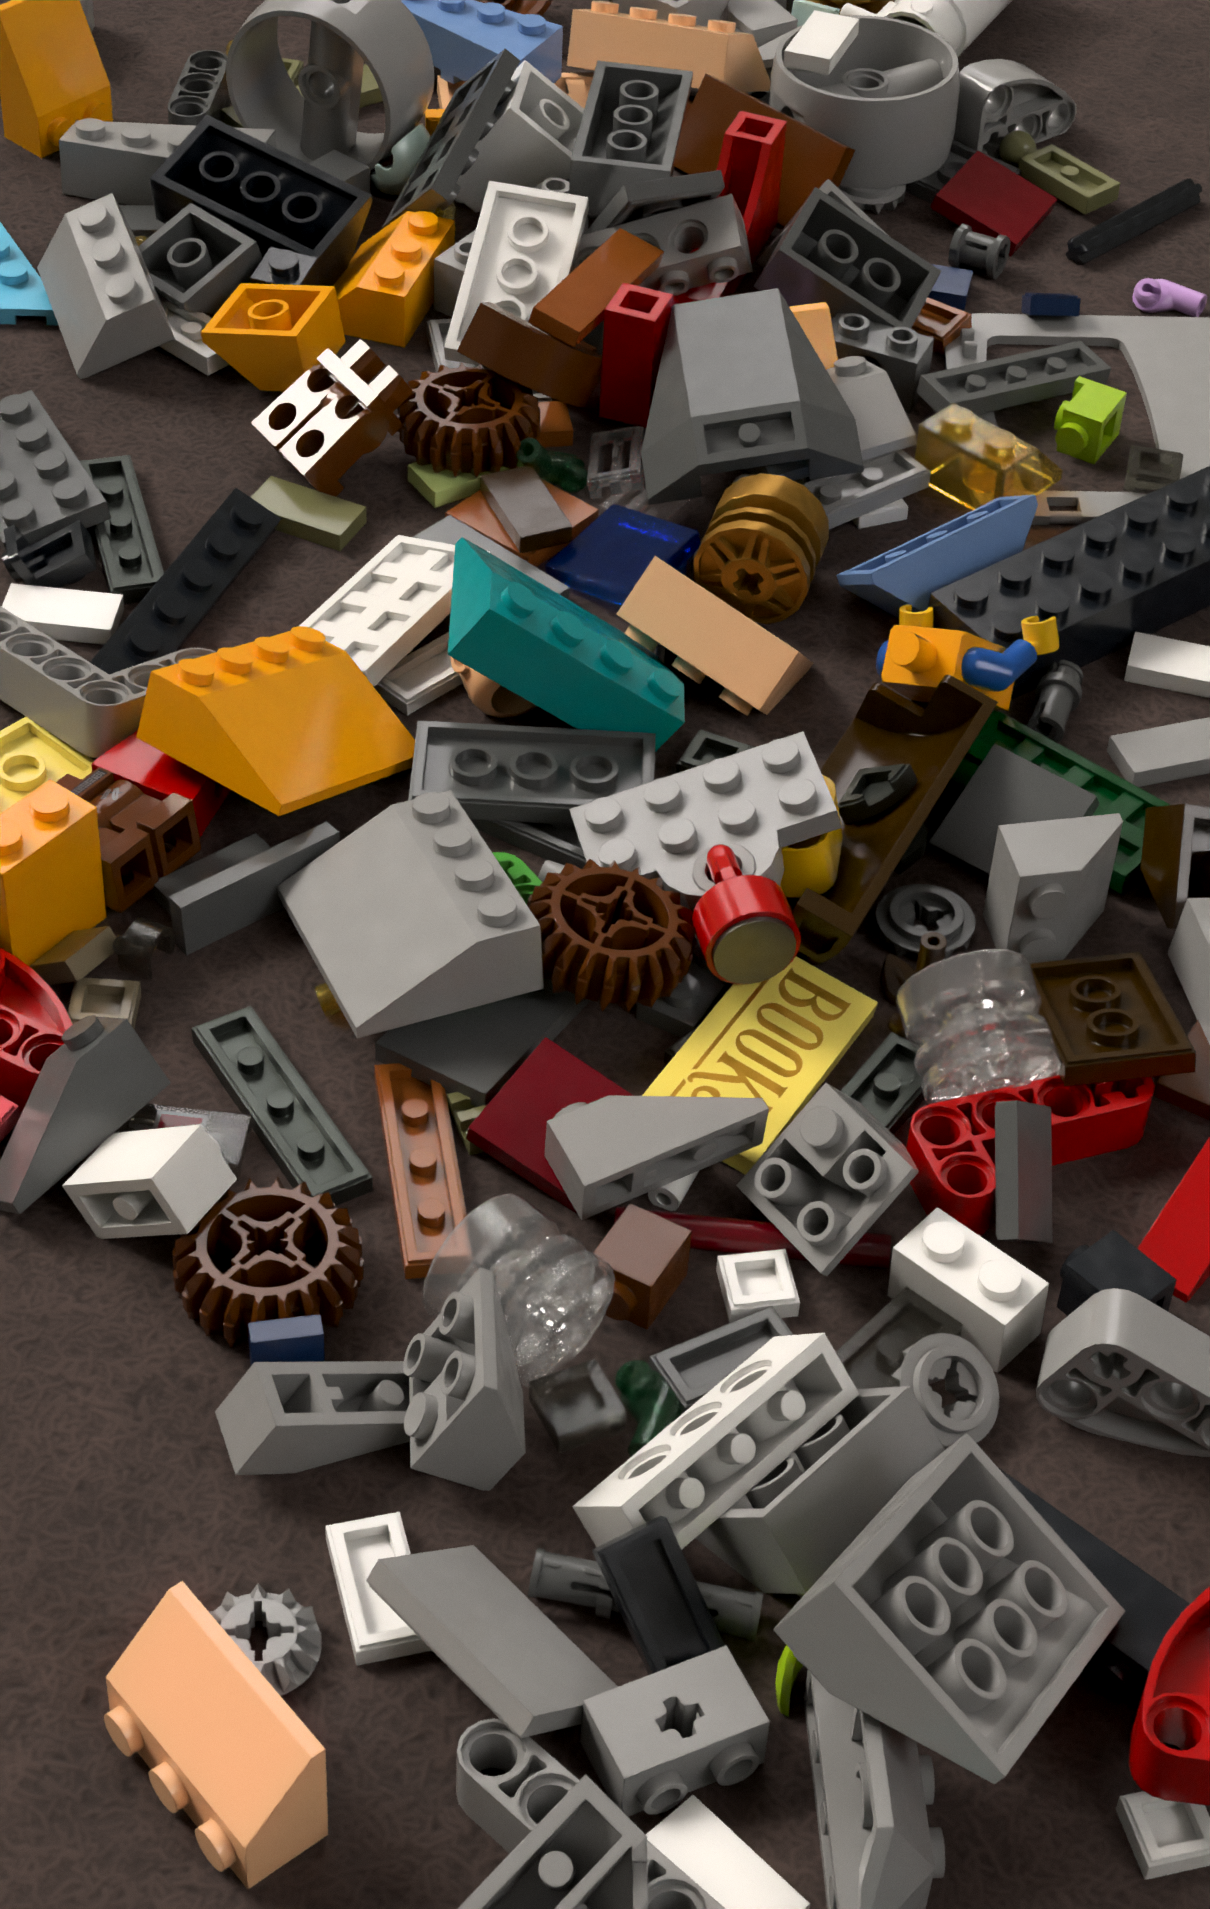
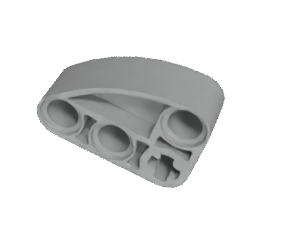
[953,59,1076,158]
[1036,1288,1210,1457]

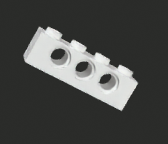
[572,1333,860,1550]

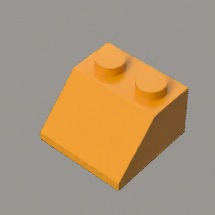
[200,283,346,393]

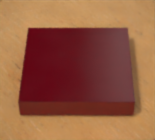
[930,151,1057,257]
[466,1037,634,1213]

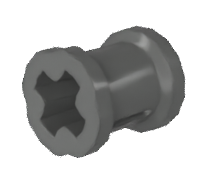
[948,223,1011,279]

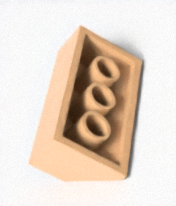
[567,1,770,92]

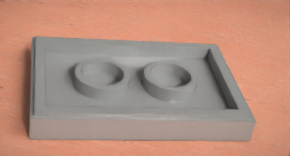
[366,1545,618,1738]

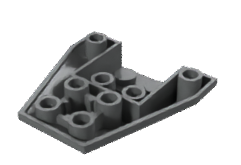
[641,288,864,505]

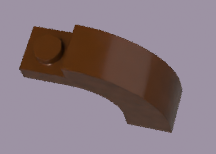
[457,302,602,407]

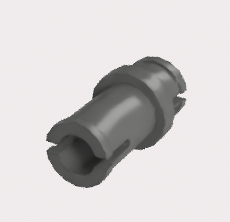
[1027,660,1084,743]

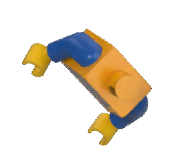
[876,604,1059,711]

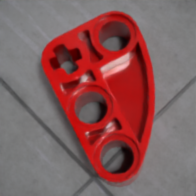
[0,948,73,1112]
[1129,1587,1210,1806]

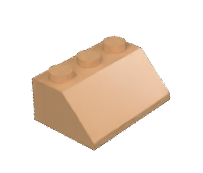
[617,556,813,716]
[104,1581,328,1889]

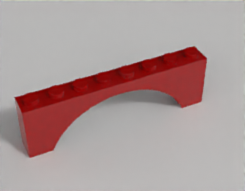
[599,111,787,428]

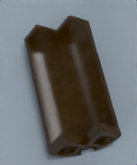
[786,675,998,965]

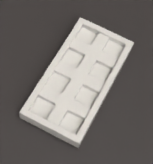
[299,535,490,686]

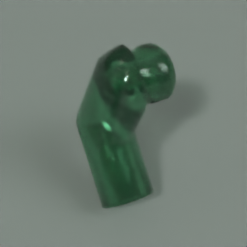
[516,438,589,493]
[615,1360,681,1457]

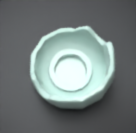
[370,123,431,195]

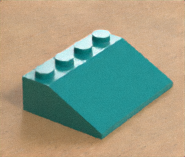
[448,537,685,752]

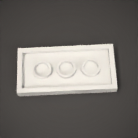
[444,181,589,365]

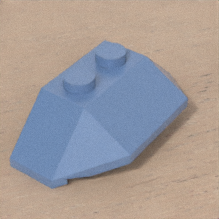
[836,494,1038,618]

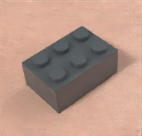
[754,187,941,359]

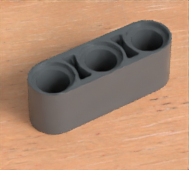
[168,50,231,126]

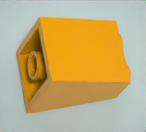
[0,779,107,967]

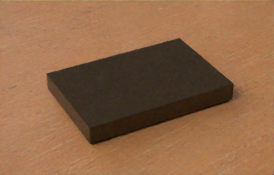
[1016,952,1196,1086]

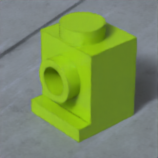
[1054,376,1127,464]

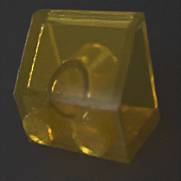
[915,403,1063,510]

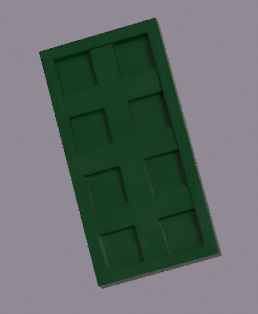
[942,709,1170,894]

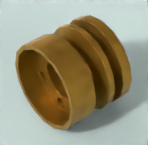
[694,473,829,624]

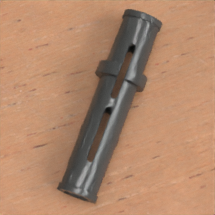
[528,1548,763,1642]

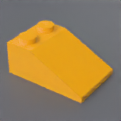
[0,0,113,158]

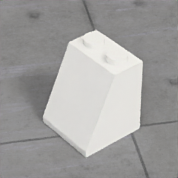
[455,60,584,213]

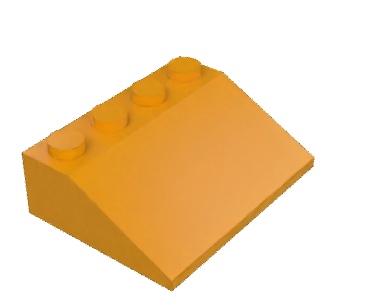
[136,626,415,816]

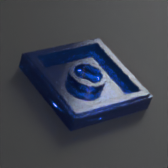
[545,504,701,606]

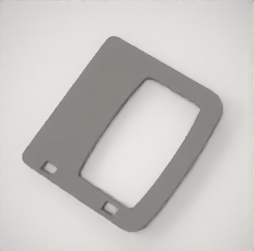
[944,313,1210,525]

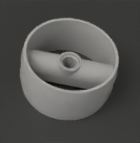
[226,0,434,171]
[769,15,960,188]

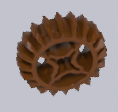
[397,362,541,478]
[527,859,696,1012]
[172,1176,364,1348]

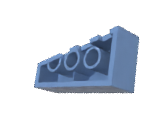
[401,0,563,84]

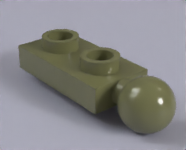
[999,130,1120,215]

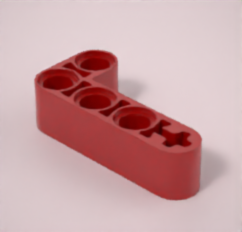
[906,1075,1155,1236]

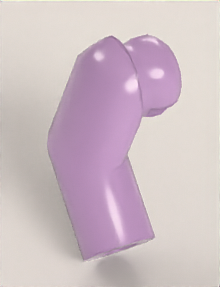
[1132,278,1207,317]

